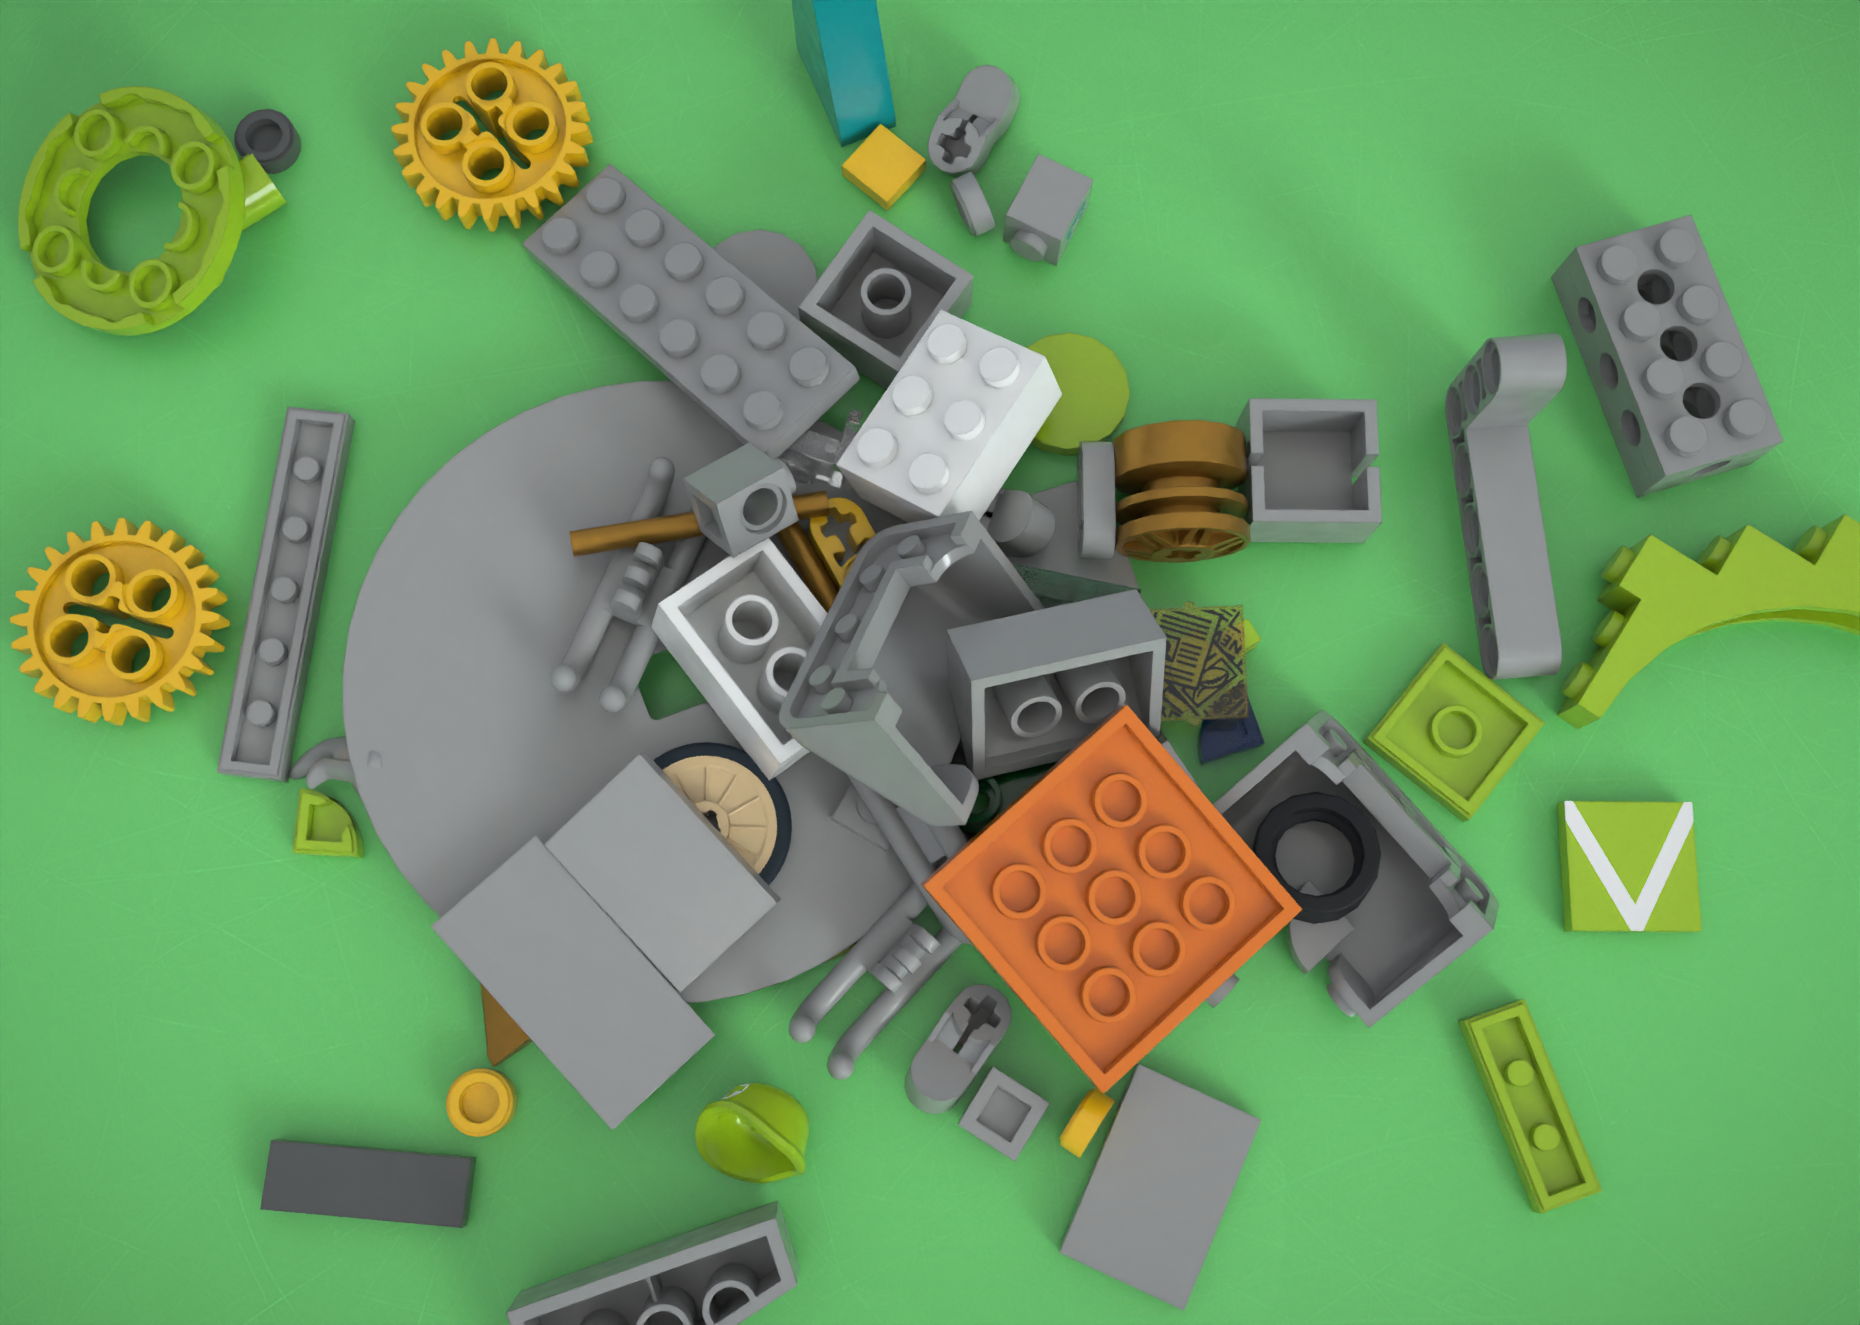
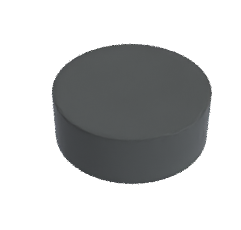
[234,109,301,174]

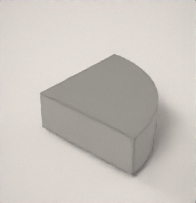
[1287,879,1355,974]

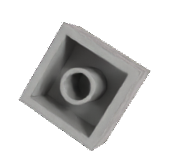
[798,210,973,390]

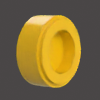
[446,1068,518,1137]
[1059,1088,1115,1158]

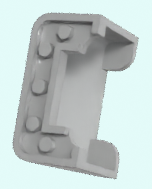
[778,511,1045,827]
[1213,710,1499,1028]

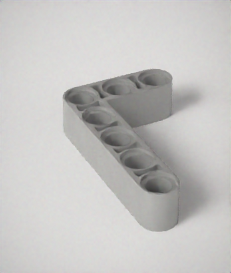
[1445,333,1567,680]

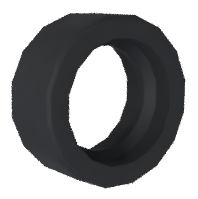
[1252,792,1381,924]

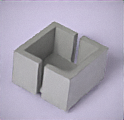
[1236,398,1382,543]

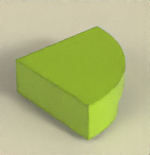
[292,788,364,858]

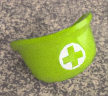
[695,1082,810,1184]

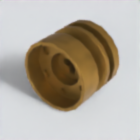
[1113,420,1251,563]

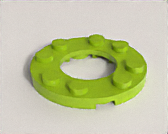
[18,86,246,336]

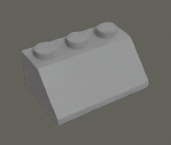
[946,589,1167,780]

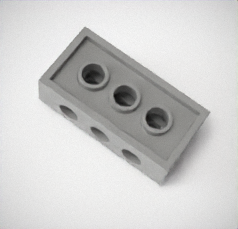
[1551,215,1783,498]

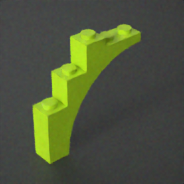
[1556,514,1860,729]

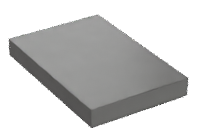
[544,752,781,993]
[1058,1064,1261,1310]

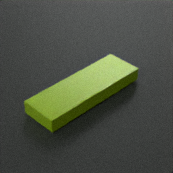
[1458,999,1602,1214]

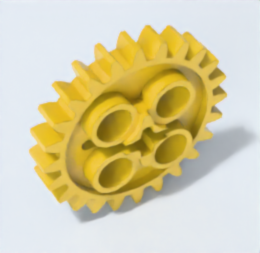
[391,38,593,232]
[10,518,230,726]

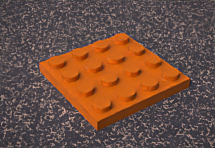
[920,705,1302,1094]

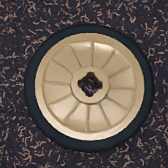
[653,742,792,885]

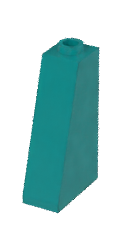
[792,0,896,147]

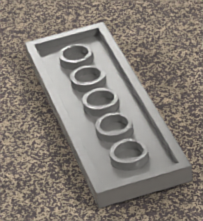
[522,164,860,459]

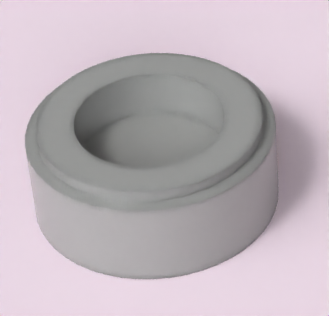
[950,171,995,237]

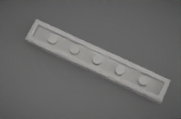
[217,407,355,783]

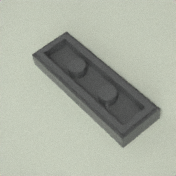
[260,1139,476,1228]

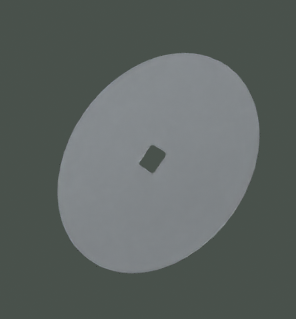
[343,381,967,1003]

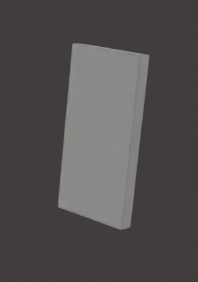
[431,835,715,1130]

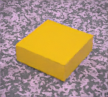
[841,124,926,211]

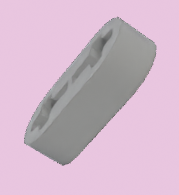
[1077,441,1116,559]

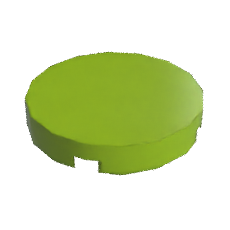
[1026,332,1130,456]

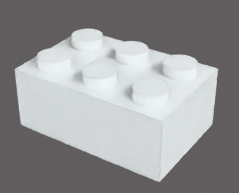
[836,310,1062,523]
[651,538,827,781]

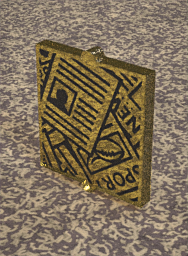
[1149,601,1249,727]

